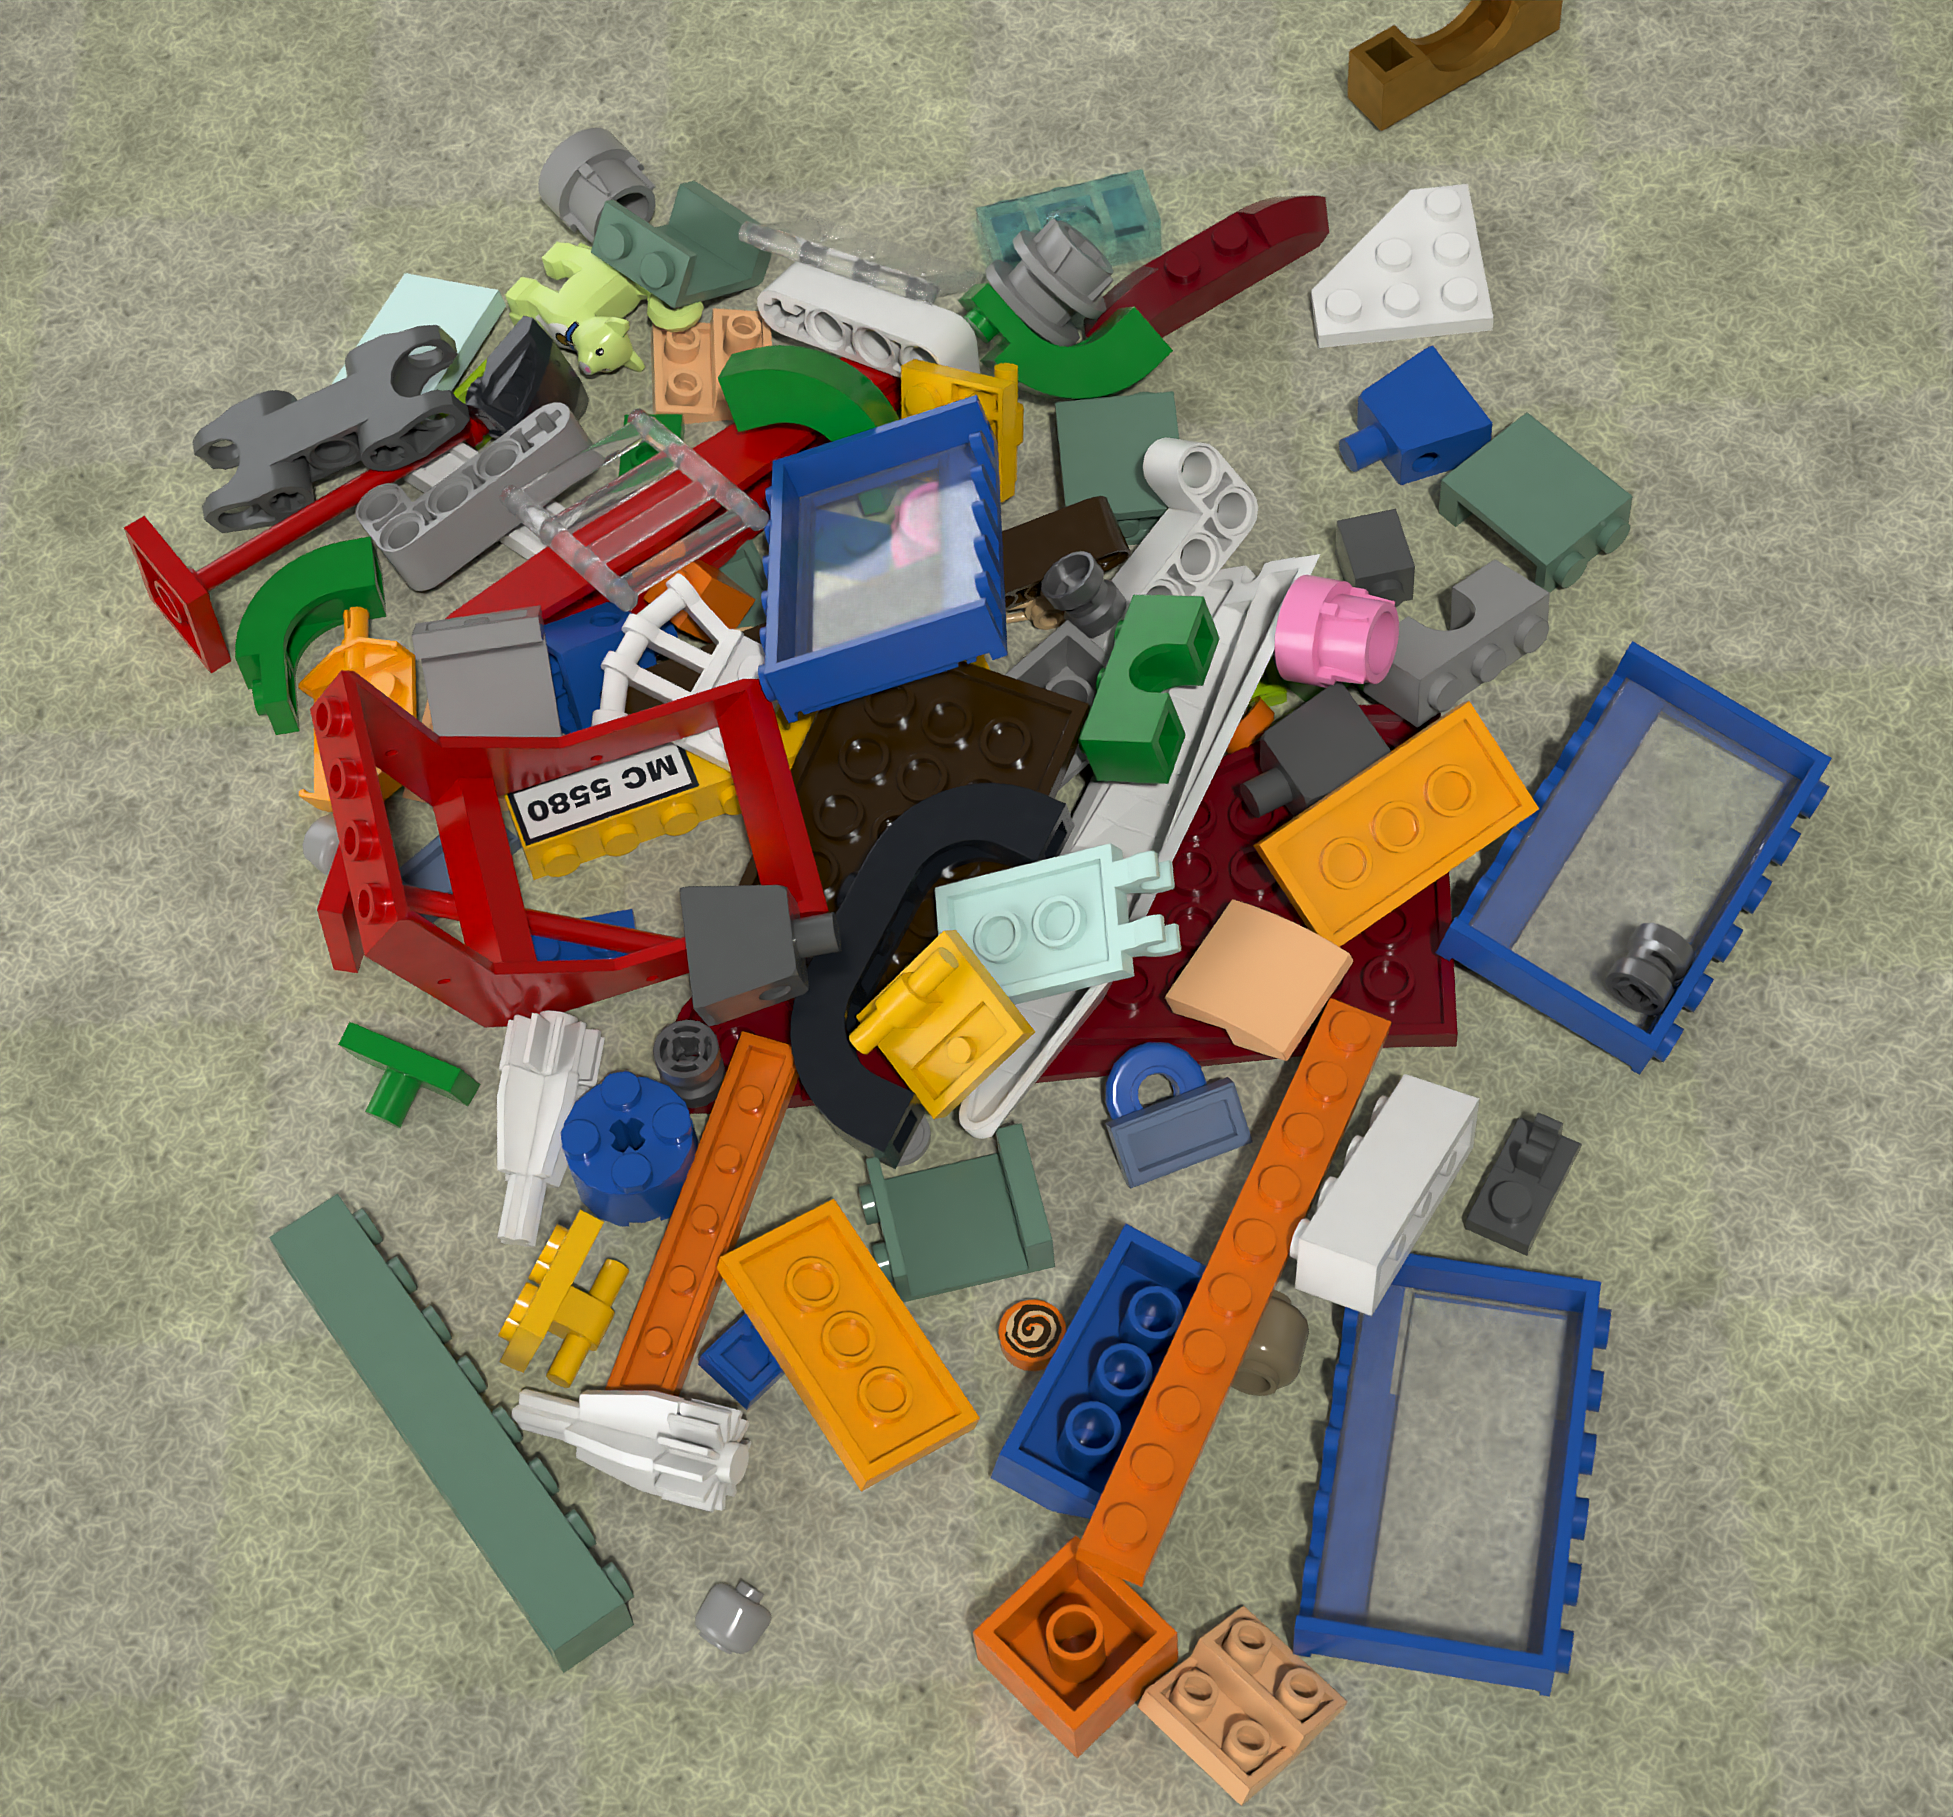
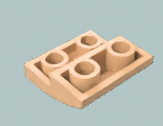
[651,308,772,424]
[1165,899,1354,1061]
[1137,1606,1348,1806]

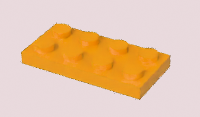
[1253,701,1539,947]
[717,1199,980,1492]

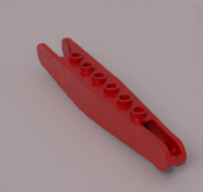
[445,357,901,625]

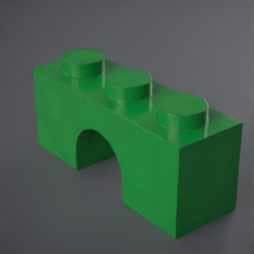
[1078,595,1220,784]

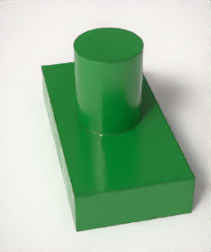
[338,1021,480,1129]

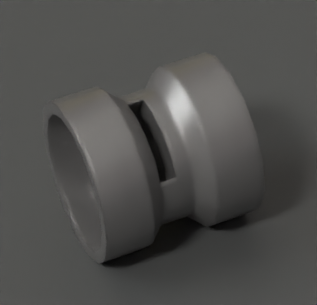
[1041,551,1126,638]
[1606,923,1695,1015]
[653,1020,726,1108]

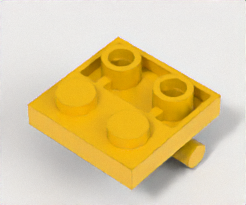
[901,359,1024,502]
[849,930,1035,1119]
[498,1210,629,1388]

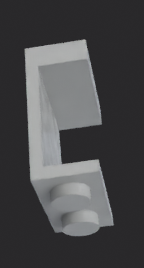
[411,605,562,737]

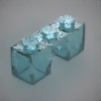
[976,169,1162,268]

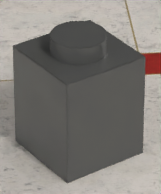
[1335,508,1415,607]

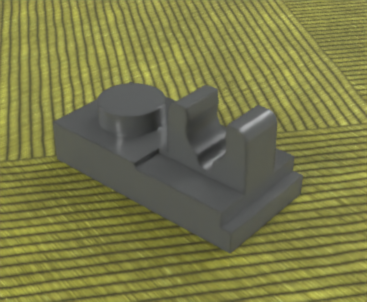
[1465,1112,1582,1256]

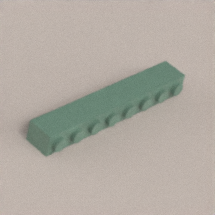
[269,1194,634,1673]

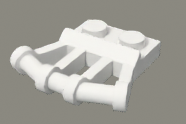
[591,573,780,772]

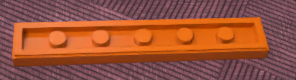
[605,1031,799,1397]

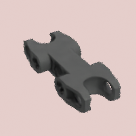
[192,325,470,533]

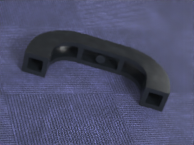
[791,783,1075,1169]

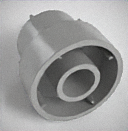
[538,128,656,244]

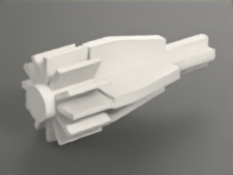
[497,1011,605,1247]
[511,1389,751,1513]

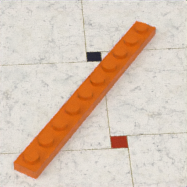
[1076,998,1391,1587]

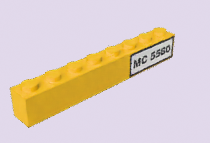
[504,655,990,880]

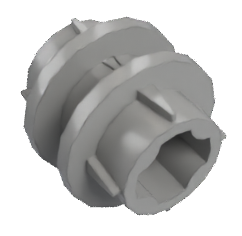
[985,218,1114,347]

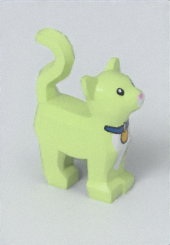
[505,242,704,375]

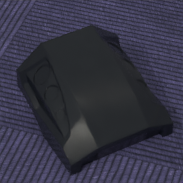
[465,316,589,440]

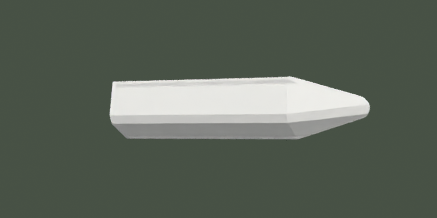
[959,554,1320,1139]

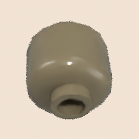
[1232,1290,1309,1396]

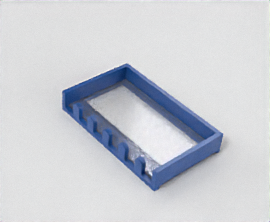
[758,395,1008,723]
[1436,641,1832,1075]
[1293,1254,1611,1697]

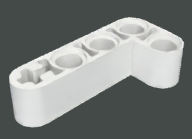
[757,259,980,378]
[1090,437,1258,656]

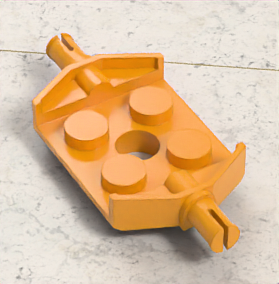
[298,607,417,812]

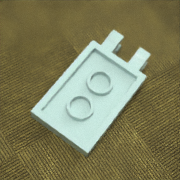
[332,273,506,420]
[935,843,1181,1005]

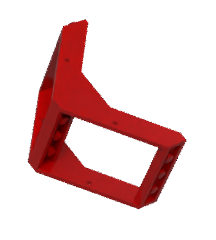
[310,670,829,1028]

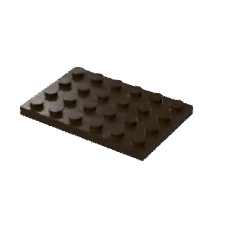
[738,625,1091,1025]

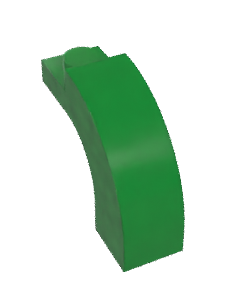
[958,283,1173,399]
[718,345,903,518]
[235,537,387,735]

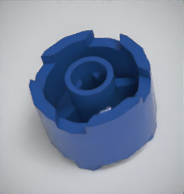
[561,1071,699,1227]

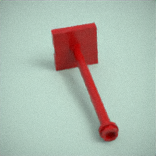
[124,416,490,674]
[317,843,679,973]

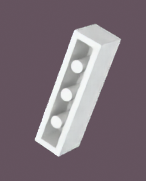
[1290,1074,1479,1316]

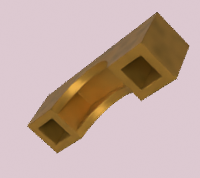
[1347,0,1563,131]

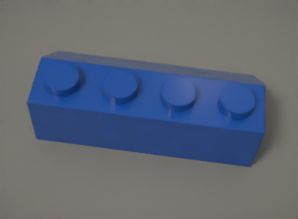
[990,1224,1206,1519]

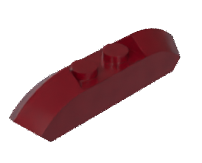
[1083,195,1329,338]

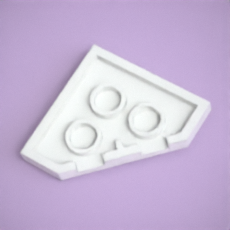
[1311,184,1493,348]

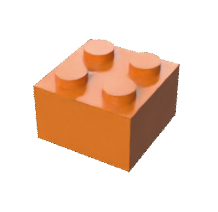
[973,1535,1179,1758]

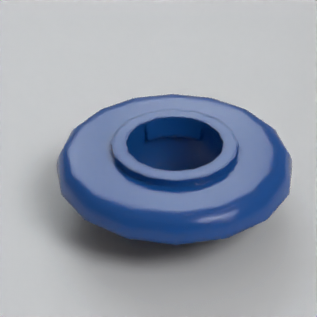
[1106,1042,1207,1120]

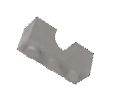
[1364,559,1550,728]

